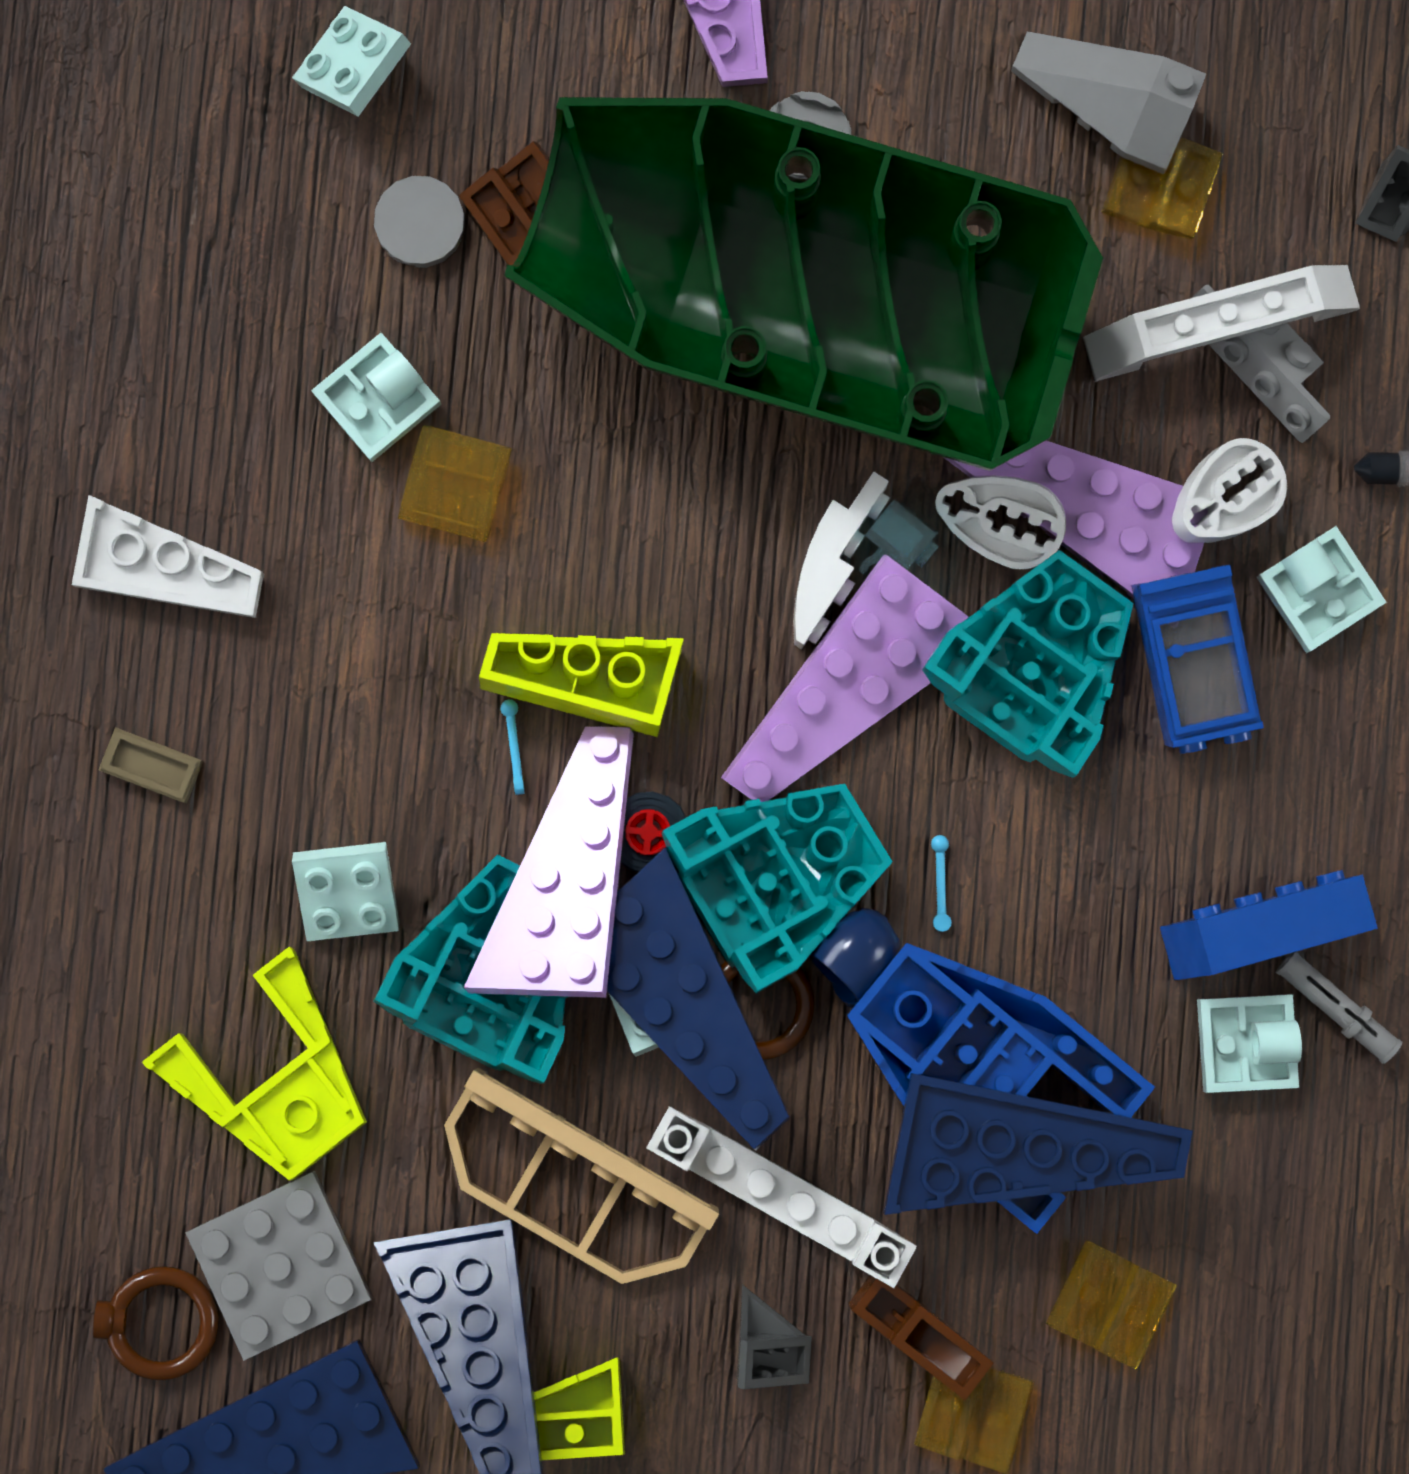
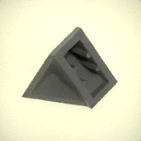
[1355,145,1409,242]
[737,1284,812,1389]

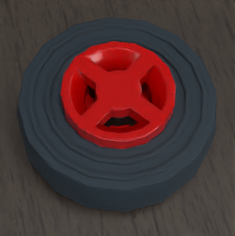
[620,791,687,872]

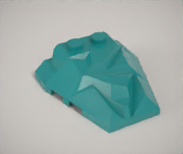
[922,550,1134,778]
[661,783,893,993]
[373,854,568,1084]

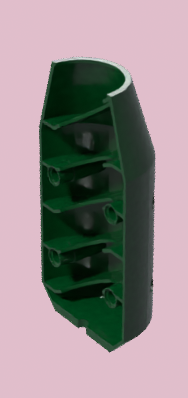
[504,97,1103,471]

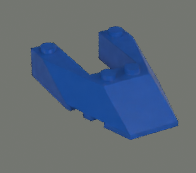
[847,943,1155,1234]

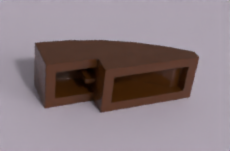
[848,1275,994,1401]

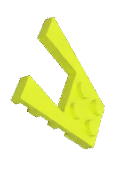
[142,946,367,1181]

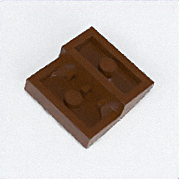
[458,141,549,265]

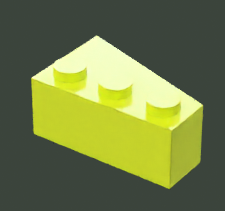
[534,1357,625,1460]

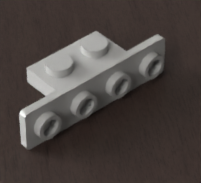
[1192,285,1330,443]

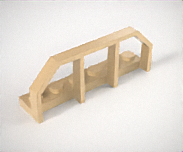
[444,1068,719,1284]

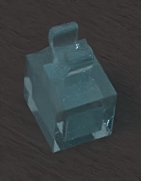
[859,499,939,574]

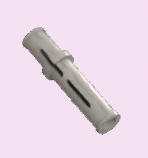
[1276,951,1403,1064]

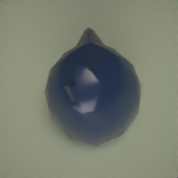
[809,908,900,1008]

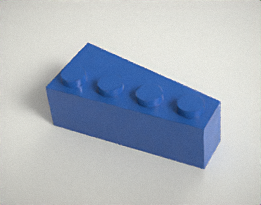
[1160,870,1378,980]

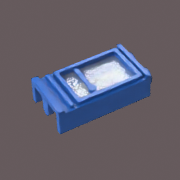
[1131,565,1264,754]

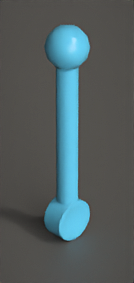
[500,699,525,795]
[931,835,952,932]

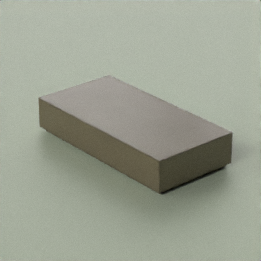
[98,727,204,804]

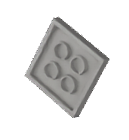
[185,1171,373,1361]

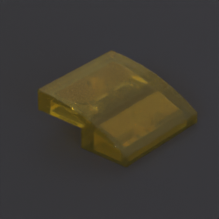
[1101,137,1223,239]
[398,425,512,542]
[1046,1239,1177,1370]
[914,1367,1035,1474]

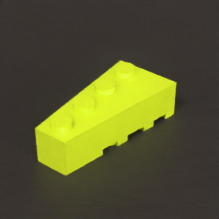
[479,633,684,737]

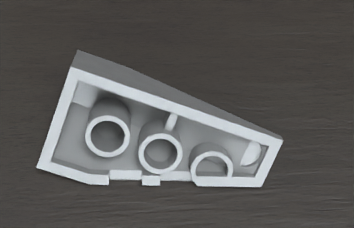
[1011,31,1206,174]

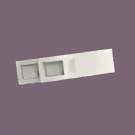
[793,472,890,649]

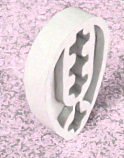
[1172,438,1287,543]
[935,475,1066,569]

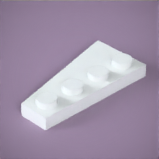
[72,495,264,618]

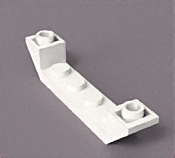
[1083,265,1360,382]
[646,1106,917,1288]

